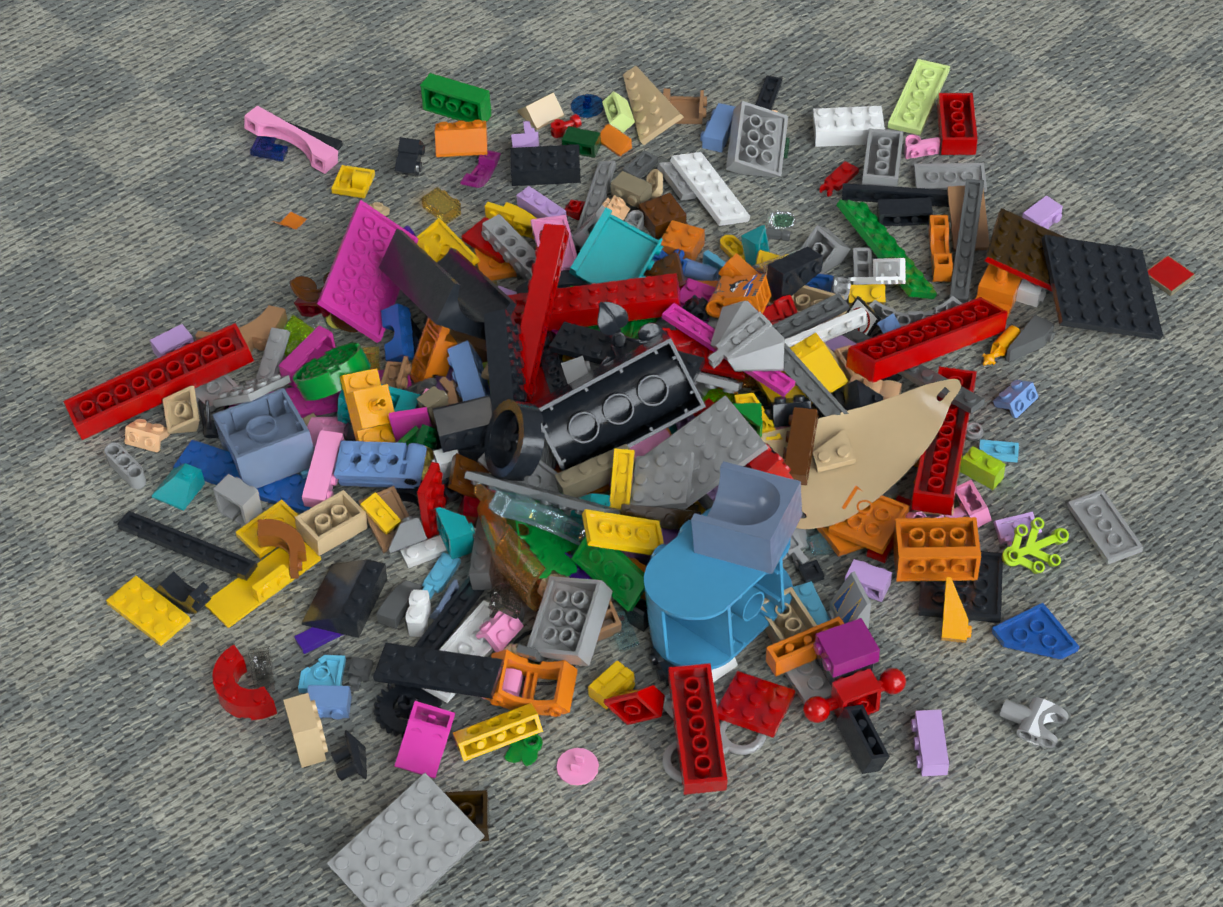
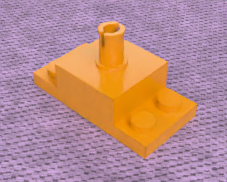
[340,368,396,443]

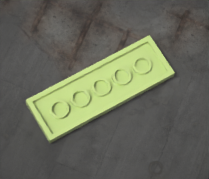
[888,59,950,136]

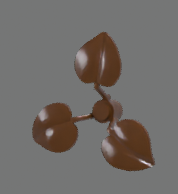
[289,272,358,333]

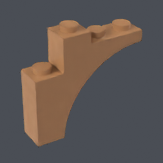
[195,305,288,353]

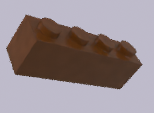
[783,407,818,486]

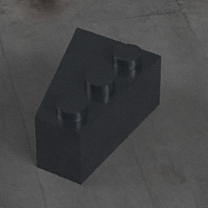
[767,246,823,301]
[841,380,884,411]

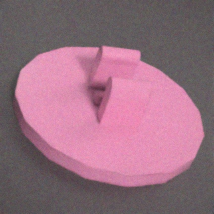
[556,748,599,785]

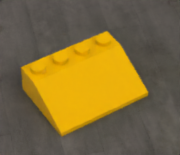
[754,333,848,405]

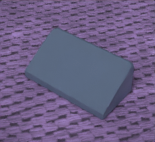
[430,579,459,620]

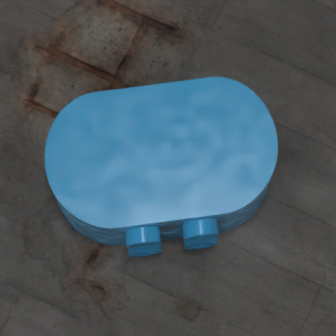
[644,507,793,670]

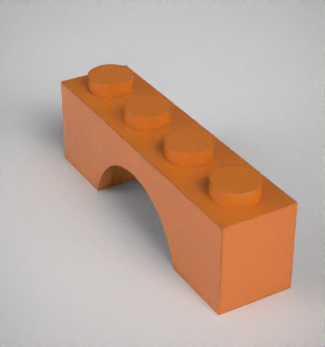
[928,215,953,282]

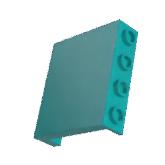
[569,207,664,284]

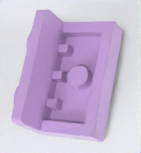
[994,512,1042,546]

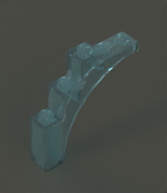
[489,490,586,546]

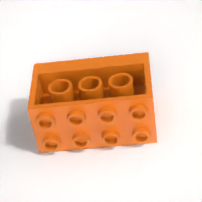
[893,517,981,582]

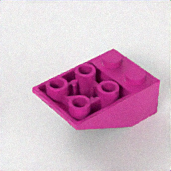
[394,701,455,779]

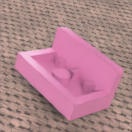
[475,607,524,652]

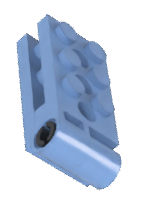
[334,441,427,489]

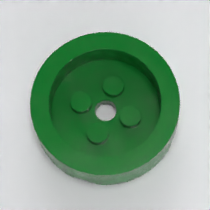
[293,343,371,401]

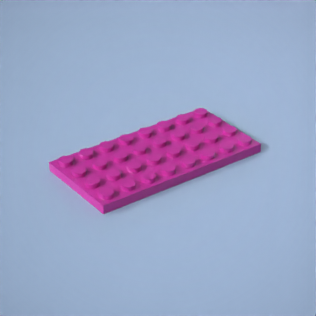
[317,200,419,343]

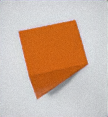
[272,212,307,230]

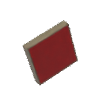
[1148,255,1196,296]

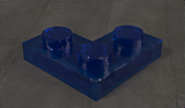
[250,136,288,162]

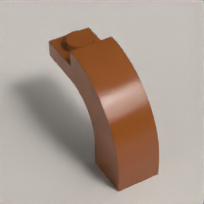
[258,519,307,579]

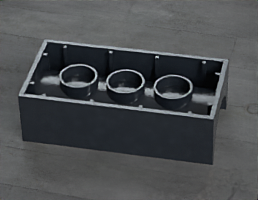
[379,229,516,340]
[532,333,706,472]

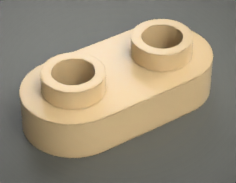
[646,169,663,199]

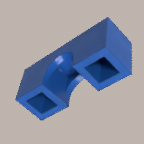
[381,303,414,362]

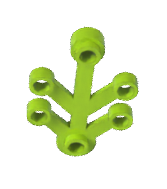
[1002,517,1069,574]

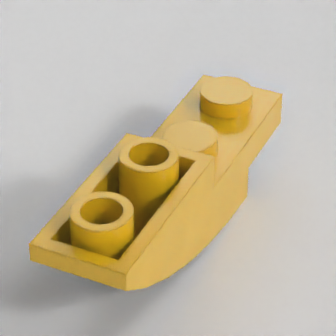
[485,202,537,240]

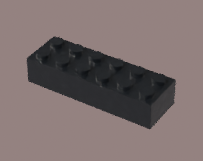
[484,309,527,414]

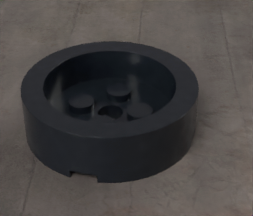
[484,400,545,481]

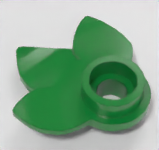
[505,734,543,766]

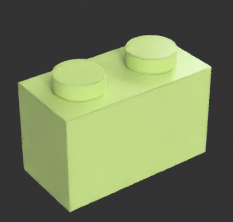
[602,91,635,133]

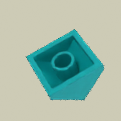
[741,225,770,273]

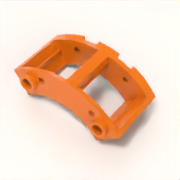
[485,649,578,717]

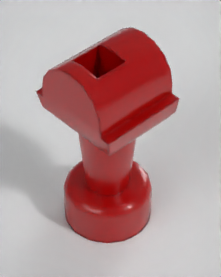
[551,114,582,138]

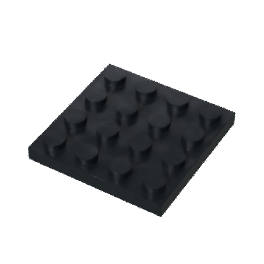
[918,551,1003,623]

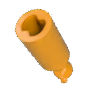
[982,325,1021,366]

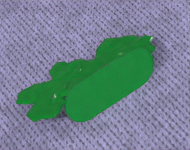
[507,499,580,578]

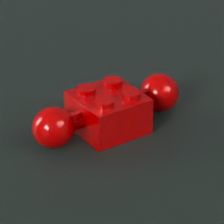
[803,668,906,723]

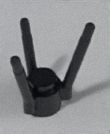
[198,400,229,438]

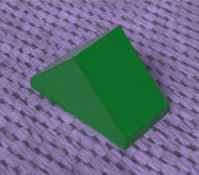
[733,403,763,437]

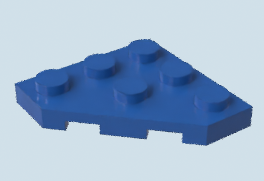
[991,603,1079,659]

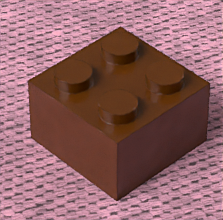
[639,193,687,240]

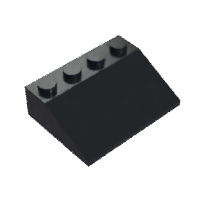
[302,559,387,638]

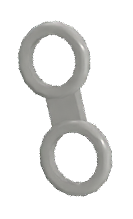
[662,720,767,783]

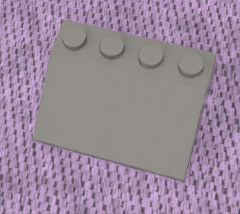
[726,101,788,177]
[527,576,613,666]

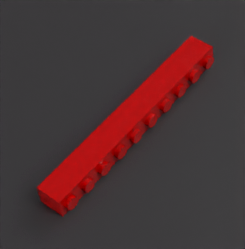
[519,224,569,401]

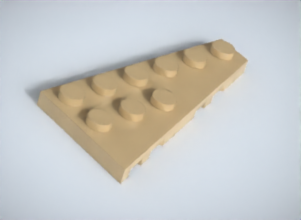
[623,65,684,145]

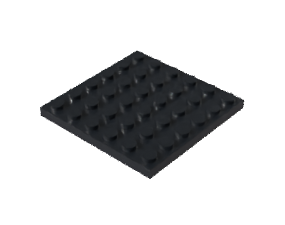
[1041,235,1163,340]

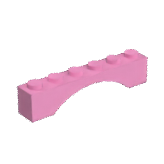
[244,106,338,174]

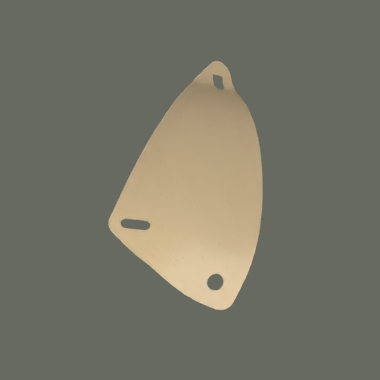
[761,379,961,529]

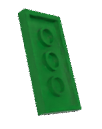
[571,536,645,612]

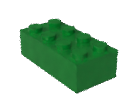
[420,73,492,123]

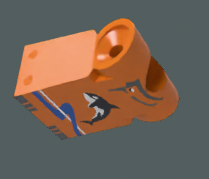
[706,274,771,318]

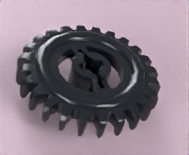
[374,684,442,738]

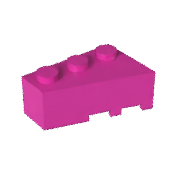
[278,325,336,388]

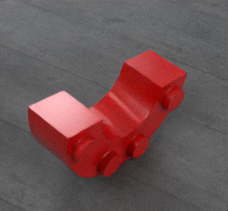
[212,644,277,720]

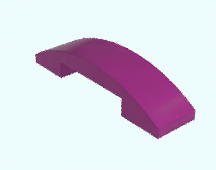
[460,150,501,188]

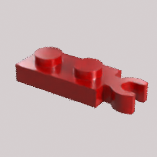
[819,161,859,197]

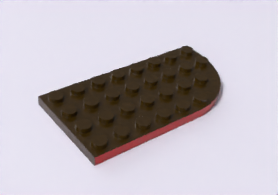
[984,208,1066,292]

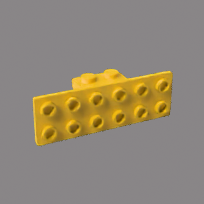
[205,542,321,628]

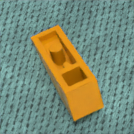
[941,577,972,643]

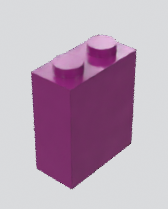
[813,618,880,678]

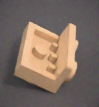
[125,419,170,452]

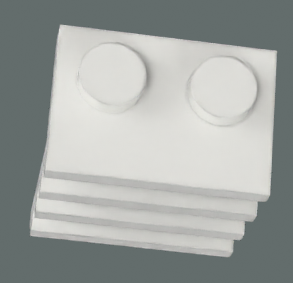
[848,258,905,285]

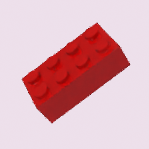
[937,93,978,155]

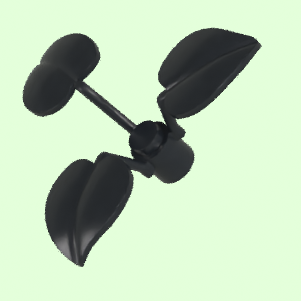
[597,302,667,367]

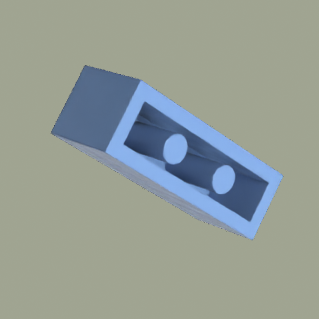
[700,103,735,153]

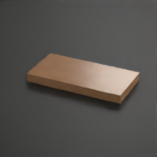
[947,185,989,252]

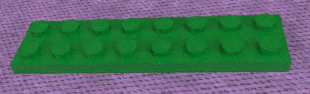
[836,200,937,299]

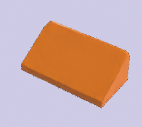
[601,124,632,157]

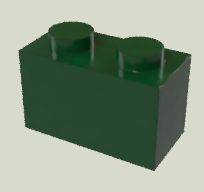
[562,126,601,158]

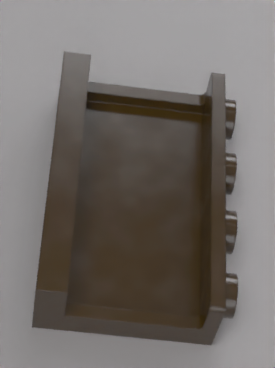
[620,503,702,530]

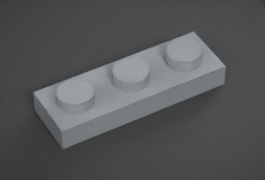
[657,162,697,200]
[256,328,291,380]

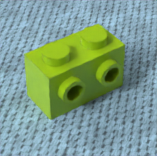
[960,446,1006,490]

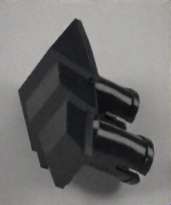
[331,730,367,781]

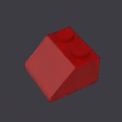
[603,685,665,725]

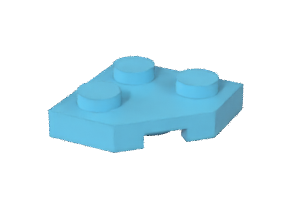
[298,655,346,693]

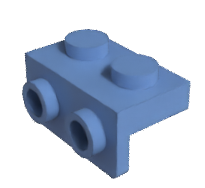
[993,380,1038,418]

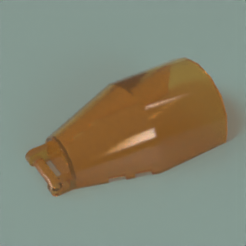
[474,484,546,612]

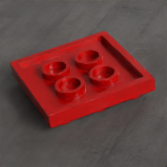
[717,671,796,738]

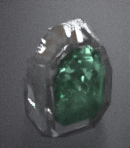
[766,210,796,229]

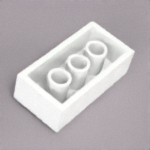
[813,106,885,147]

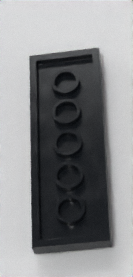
[373,643,504,699]

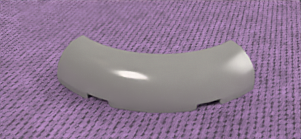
[869,296,963,327]

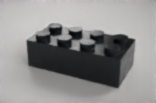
[510,144,581,186]

